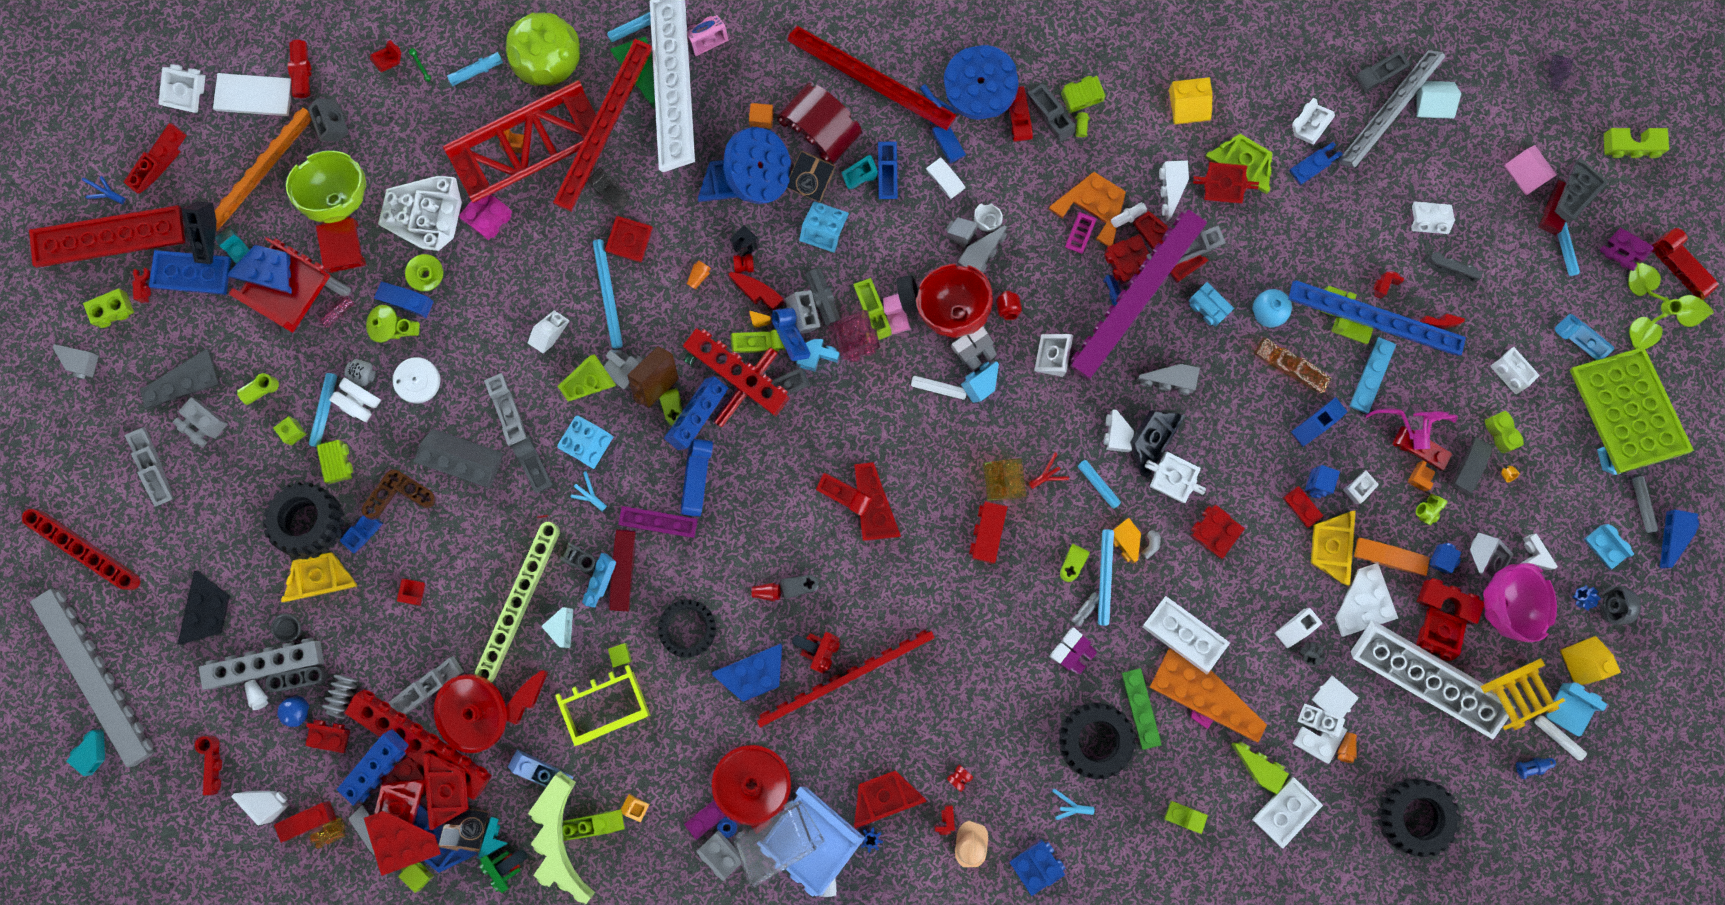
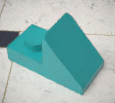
[841,155,878,189]
[215,226,250,264]
[477,817,508,859]

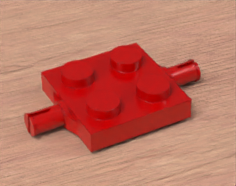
[1193,162,1259,204]

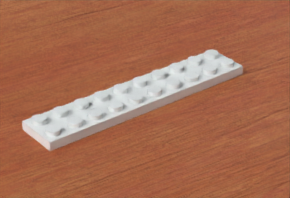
[650,0,695,172]

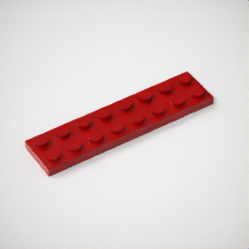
[29,205,186,268]

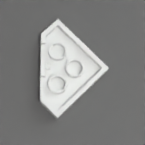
[1335,564,1398,637]

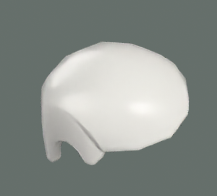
[974,203,1003,232]

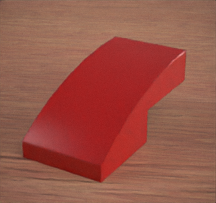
[1420,313,1465,329]

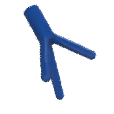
[920,84,957,124]
[82,176,126,204]

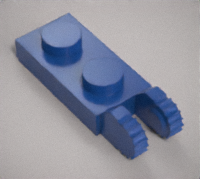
[1289,142,1343,185]

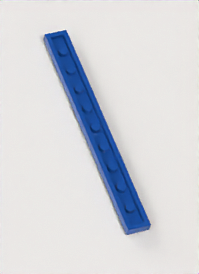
[1288,280,1466,356]

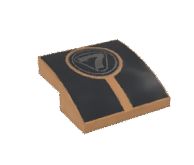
[787,151,836,202]
[438,809,489,852]

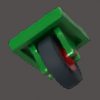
[479,849,528,894]

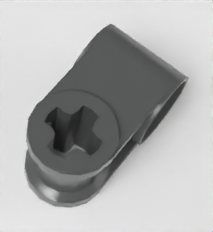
[559,542,598,573]
[780,575,819,599]

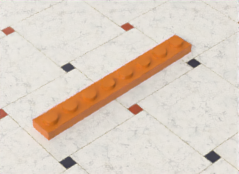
[215,107,312,231]

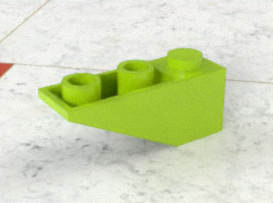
[1231,741,1289,795]
[562,809,625,841]

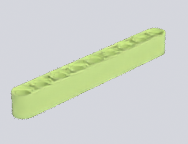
[475,522,560,682]

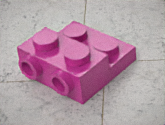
[458,195,512,241]

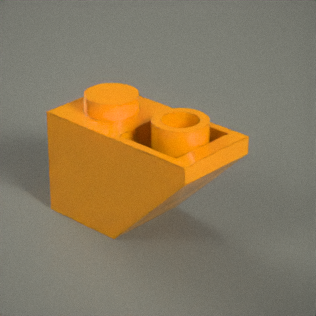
[1113,518,1141,564]

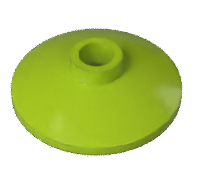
[405,254,443,292]
[366,305,398,343]

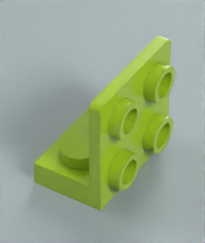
[1331,292,1374,344]

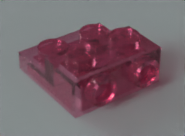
[834,310,880,362]

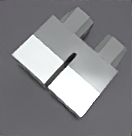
[951,326,997,371]

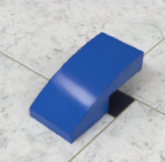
[340,511,384,553]

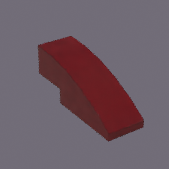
[1538,180,1566,235]

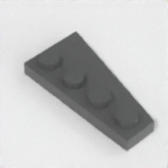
[1555,157,1609,224]

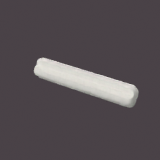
[911,376,967,400]
[1535,715,1587,760]

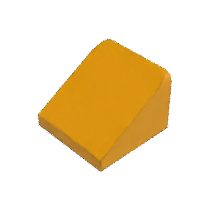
[749,311,772,328]
[621,794,650,822]

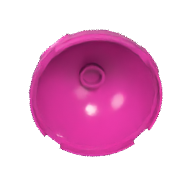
[1483,563,1557,642]

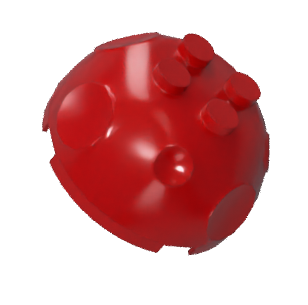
[916,264,993,338]

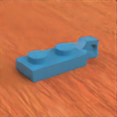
[582,553,616,607]

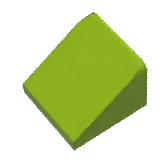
[608,643,632,668]

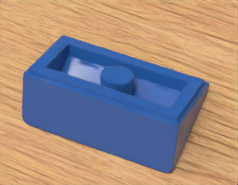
[932,126,966,164]
[1103,275,1121,306]

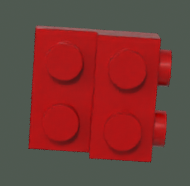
[1104,234,1149,284]
[1190,504,1245,559]
[1416,607,1467,661]
[381,757,426,797]

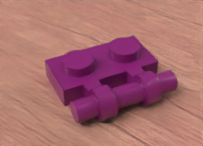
[1600,227,1654,271]

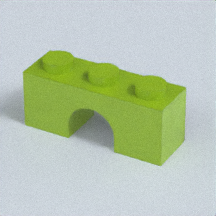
[1604,128,1669,158]

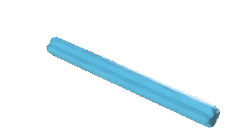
[593,239,623,349]

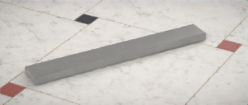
[1338,50,1445,168]

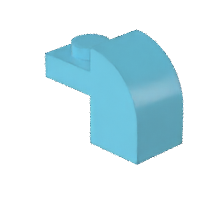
[796,339,840,372]

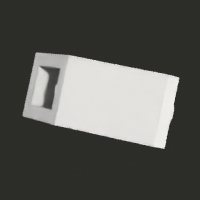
[528,311,570,353]
[1104,410,1134,452]
[1275,608,1323,648]

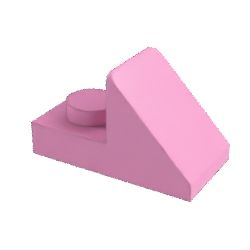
[883,294,911,334]

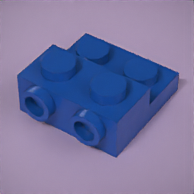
[1009,839,1066,896]

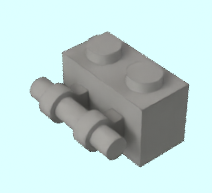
[173,397,228,447]

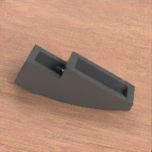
[1027,83,1076,142]
[1450,437,1493,495]

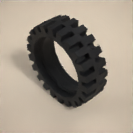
[658,600,716,658]

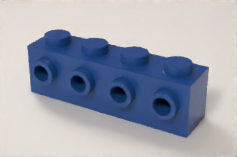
[336,729,409,806]

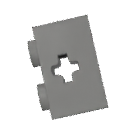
[785,290,820,334]

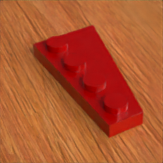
[1133,211,1209,283]
[854,462,901,541]

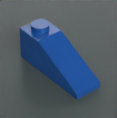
[374,281,434,318]
[1660,510,1699,569]

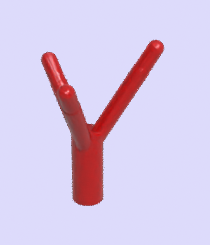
[1029,452,1069,489]

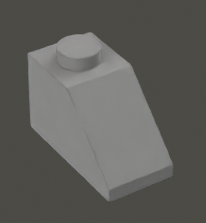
[946,217,978,249]
[53,344,99,379]

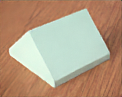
[1417,81,1461,119]
[542,607,573,648]

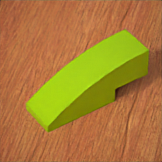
[853,278,892,342]

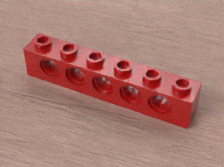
[683,328,790,417]

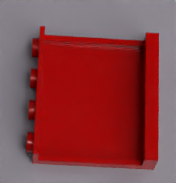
[229,237,331,333]

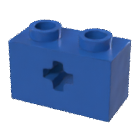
[1305,465,1340,499]

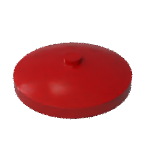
[434,674,507,753]
[712,745,791,825]

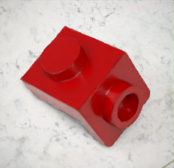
[370,40,401,73]
[1373,271,1404,299]

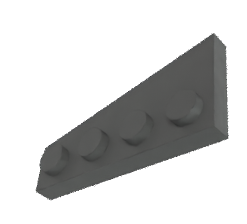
[140,348,220,409]

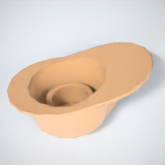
[955,821,988,867]

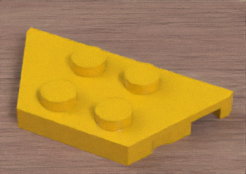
[1311,511,1356,585]
[281,552,358,603]

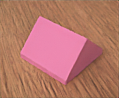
[1504,145,1557,195]

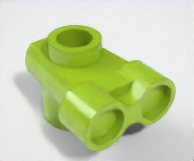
[391,317,420,339]
[1416,493,1448,526]

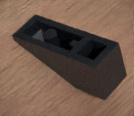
[182,201,217,264]

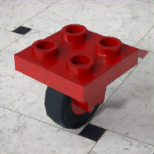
[792,632,840,674]

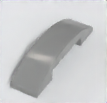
[1146,225,1226,265]
[484,373,527,446]

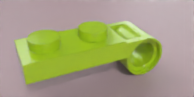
[730,329,786,353]

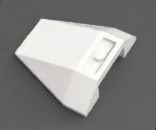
[378,176,462,251]

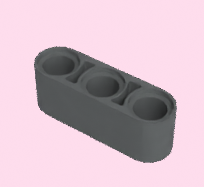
[265,667,328,692]

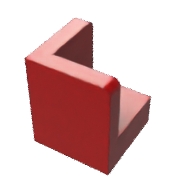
[397,578,425,606]

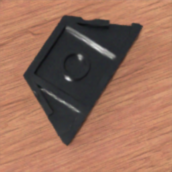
[1130,410,1186,478]
[177,571,230,645]

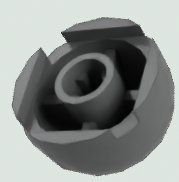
[1600,586,1641,625]

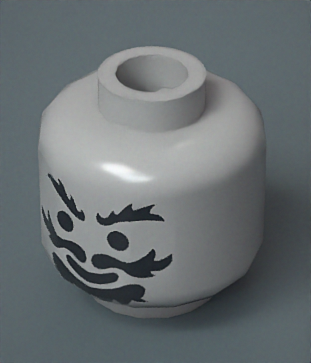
[345,359,376,386]

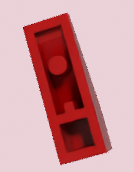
[274,801,337,843]

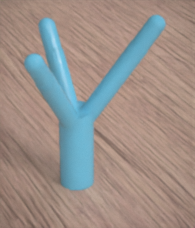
[570,471,607,512]
[1053,789,1094,820]

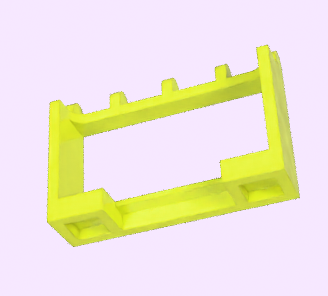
[555,665,651,746]

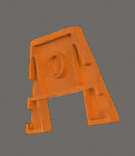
[1048,172,1126,247]

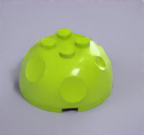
[506,12,580,86]
[286,151,366,223]

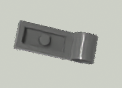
[1355,50,1410,92]
[756,368,810,407]
[511,434,554,494]

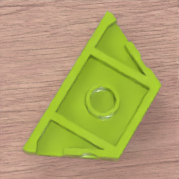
[1205,134,1272,194]

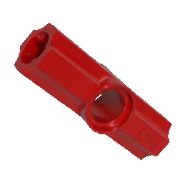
[288,39,312,99]

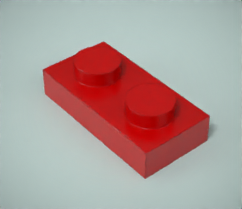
[1283,486,1323,528]

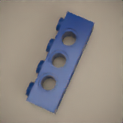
[663,376,729,450]

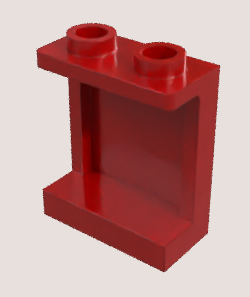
[316,217,366,273]

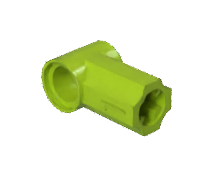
[237,373,279,405]

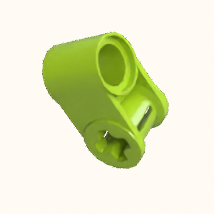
[659,388,682,426]
[1060,543,1090,582]

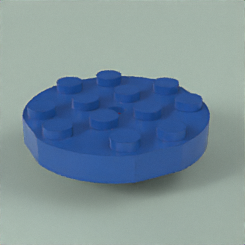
[944,45,1019,120]
[723,127,791,204]

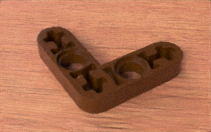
[362,470,436,520]

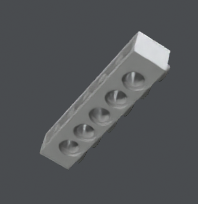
[199,638,324,690]

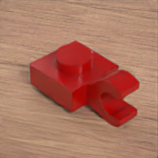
[132,268,151,303]

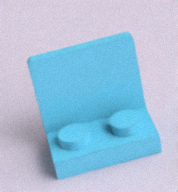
[799,201,849,253]

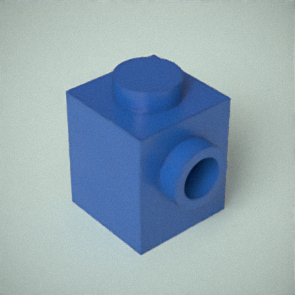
[1428,543,1461,574]

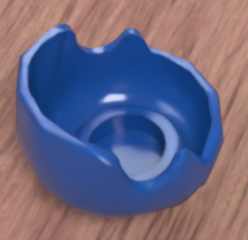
[277,695,309,727]

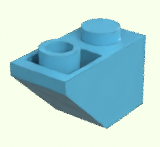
[961,361,999,403]

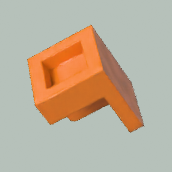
[749,103,774,129]
[500,129,524,153]
[1407,461,1435,492]

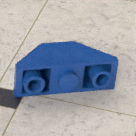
[1291,397,1348,447]

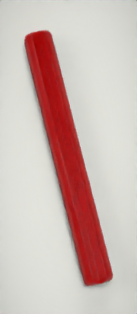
[714,347,778,427]

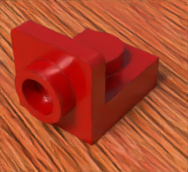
[935,805,955,835]

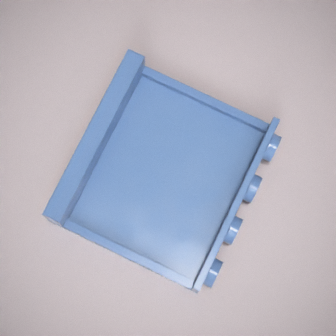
[757,787,865,896]

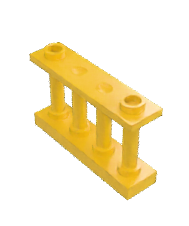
[1480,658,1565,731]

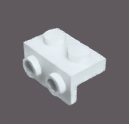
[1292,98,1335,145]
[1411,202,1455,234]

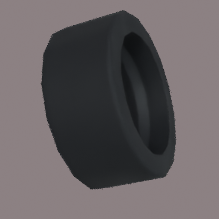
[897,275,919,313]

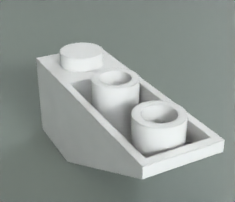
[1159,161,1189,221]

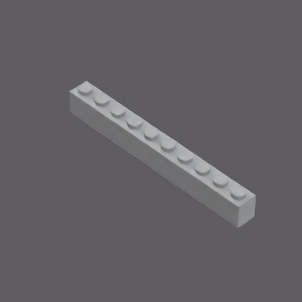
[30,589,155,767]

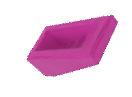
[1065,212,1097,254]

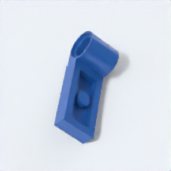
[772,308,811,361]

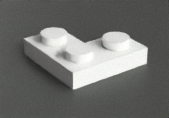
[1293,727,1347,764]

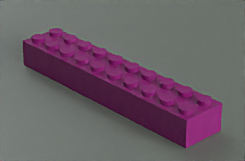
[1070,209,1207,381]

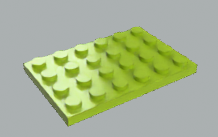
[1569,347,1694,474]

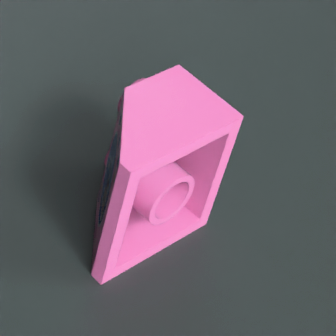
[687,15,729,57]

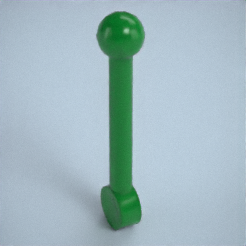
[409,48,431,82]

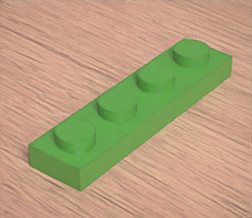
[1121,668,1162,750]

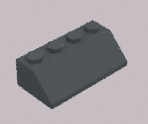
[414,428,504,489]

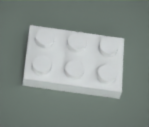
[1252,777,1323,848]

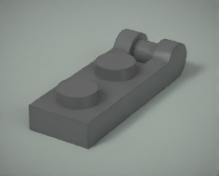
[1426,252,1483,283]

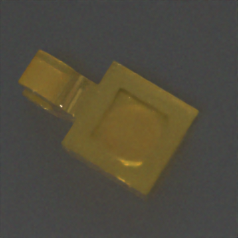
[310,818,346,849]

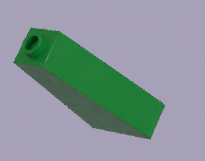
[611,36,656,109]

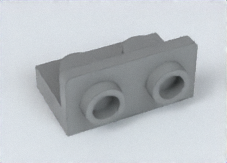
[697,830,746,881]

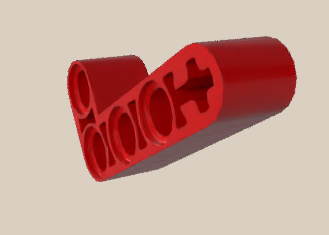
[1652,228,1718,300]

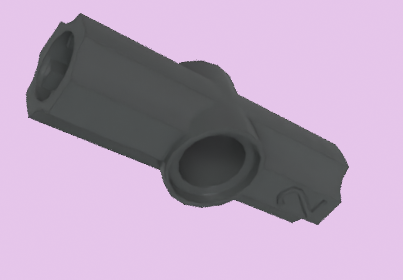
[805,268,841,327]

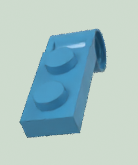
[1555,314,1614,360]

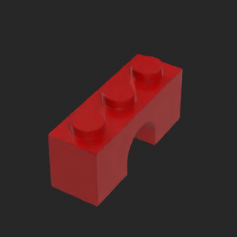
[1416,578,1484,625]

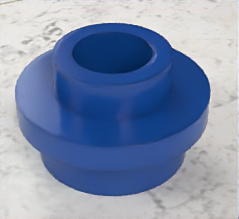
[717,817,737,838]

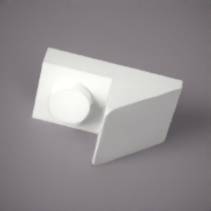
[1343,470,1379,504]
[1522,534,1558,570]

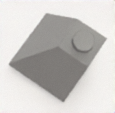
[1470,533,1513,583]

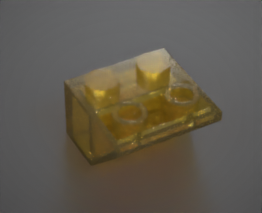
[983,458,1026,501]

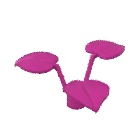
[1366,408,1458,449]

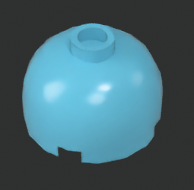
[1252,289,1292,328]

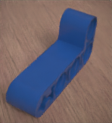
[680,439,713,517]

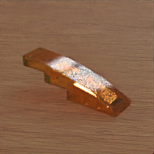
[1254,337,1332,394]

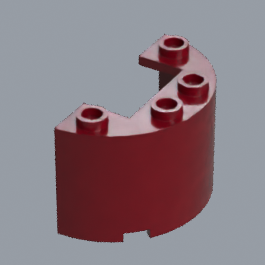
[777,83,862,164]

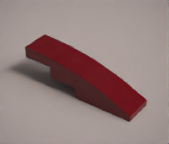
[609,529,636,612]

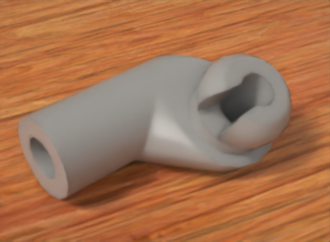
[1141,530,1161,559]

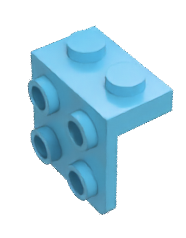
[557,416,614,469]
[1545,682,1608,736]

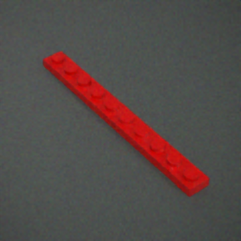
[787,26,957,131]
[553,39,653,212]
[757,630,935,728]

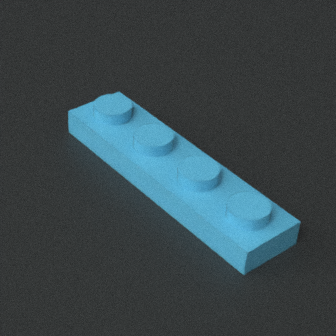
[1349,337,1396,414]

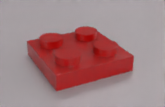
[605,216,653,263]

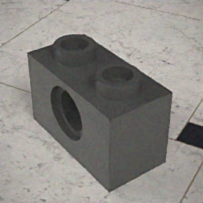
[308,98,349,142]

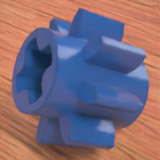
[1573,585,1601,611]
[861,827,883,853]

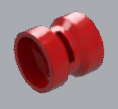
[733,253,754,274]
[947,764,974,792]

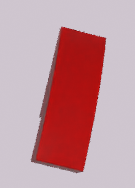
[728,272,785,312]
[506,670,548,724]

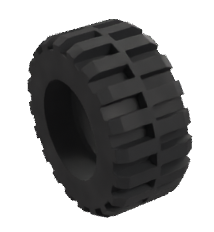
[263,482,345,559]
[1058,703,1137,780]
[1377,778,1461,857]

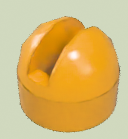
[1501,465,1520,482]

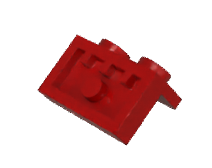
[305,719,350,753]

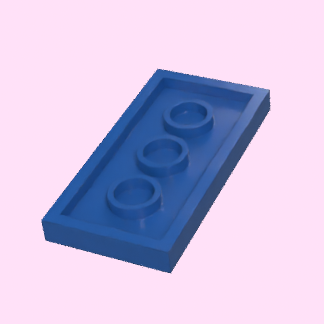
[149,250,232,295]

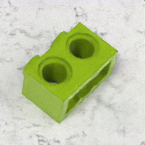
[83,288,134,328]

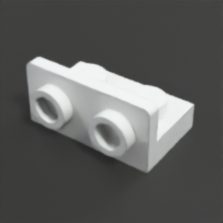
[1491,347,1540,394]

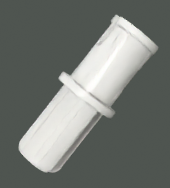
[1111,202,1147,228]

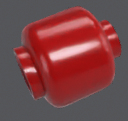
[996,291,1022,320]

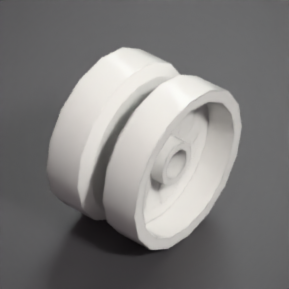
[329,377,381,423]

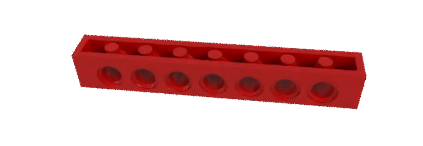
[345,689,492,800]

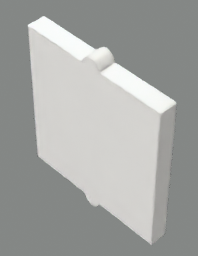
[1312,675,1359,718]

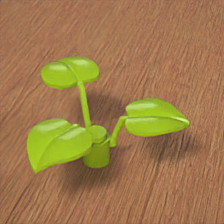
[1628,262,1714,349]

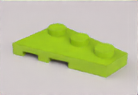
[557,354,616,402]

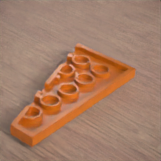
[1149,647,1267,743]

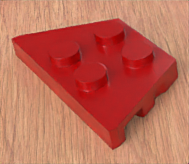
[423,753,468,830]
[854,770,926,829]
[374,780,425,825]

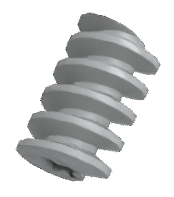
[322,675,358,719]

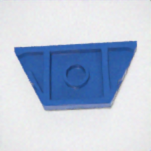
[697,160,738,202]
[227,245,292,294]
[712,644,782,702]
[414,804,478,873]

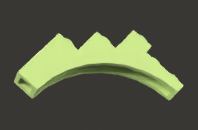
[528,771,595,904]

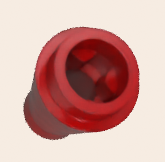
[751,582,781,602]

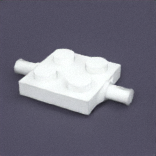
[1145,452,1206,503]

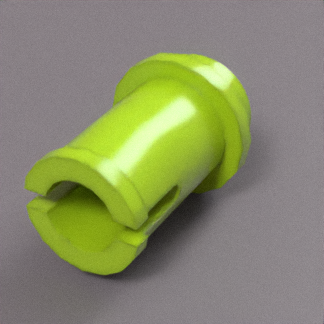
[1075,112,1090,137]

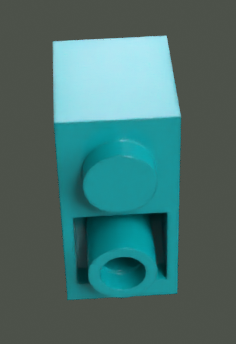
[66,729,105,776]

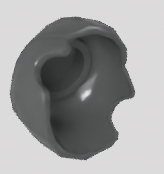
[271,613,302,643]

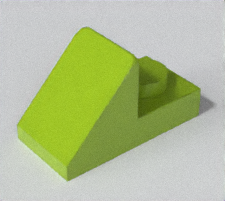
[1164,801,1208,834]

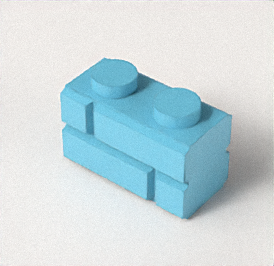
[1188,282,1234,327]

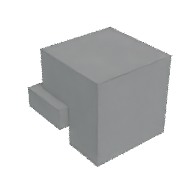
[604,350,643,390]

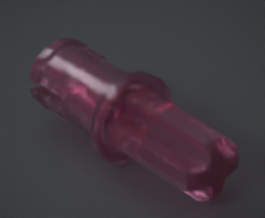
[320,295,355,328]

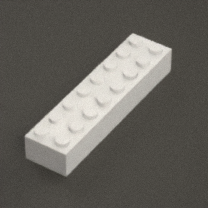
[1351,620,1516,739]

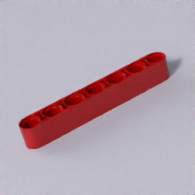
[22,509,140,590]

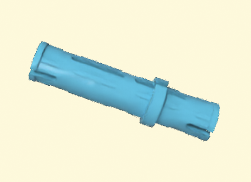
[447,52,503,86]

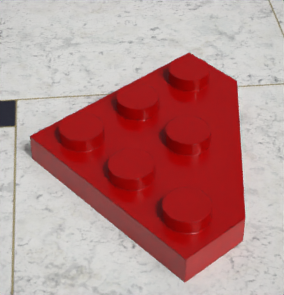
[364,811,441,876]

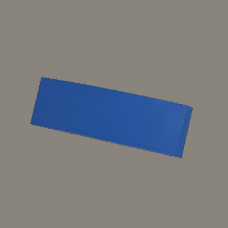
[878,141,898,199]

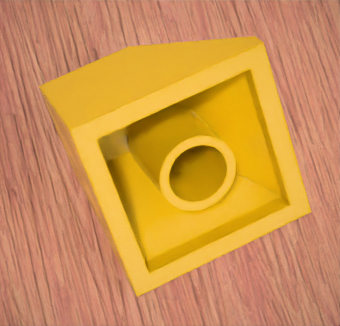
[1560,636,1621,685]

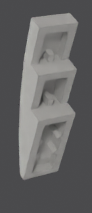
[124,427,174,507]
[389,656,464,715]

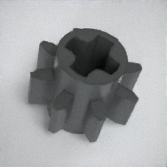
[1300,642,1326,666]

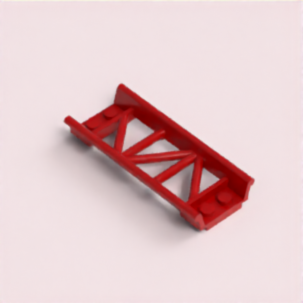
[442,80,596,203]

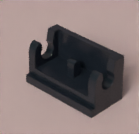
[729,225,760,256]

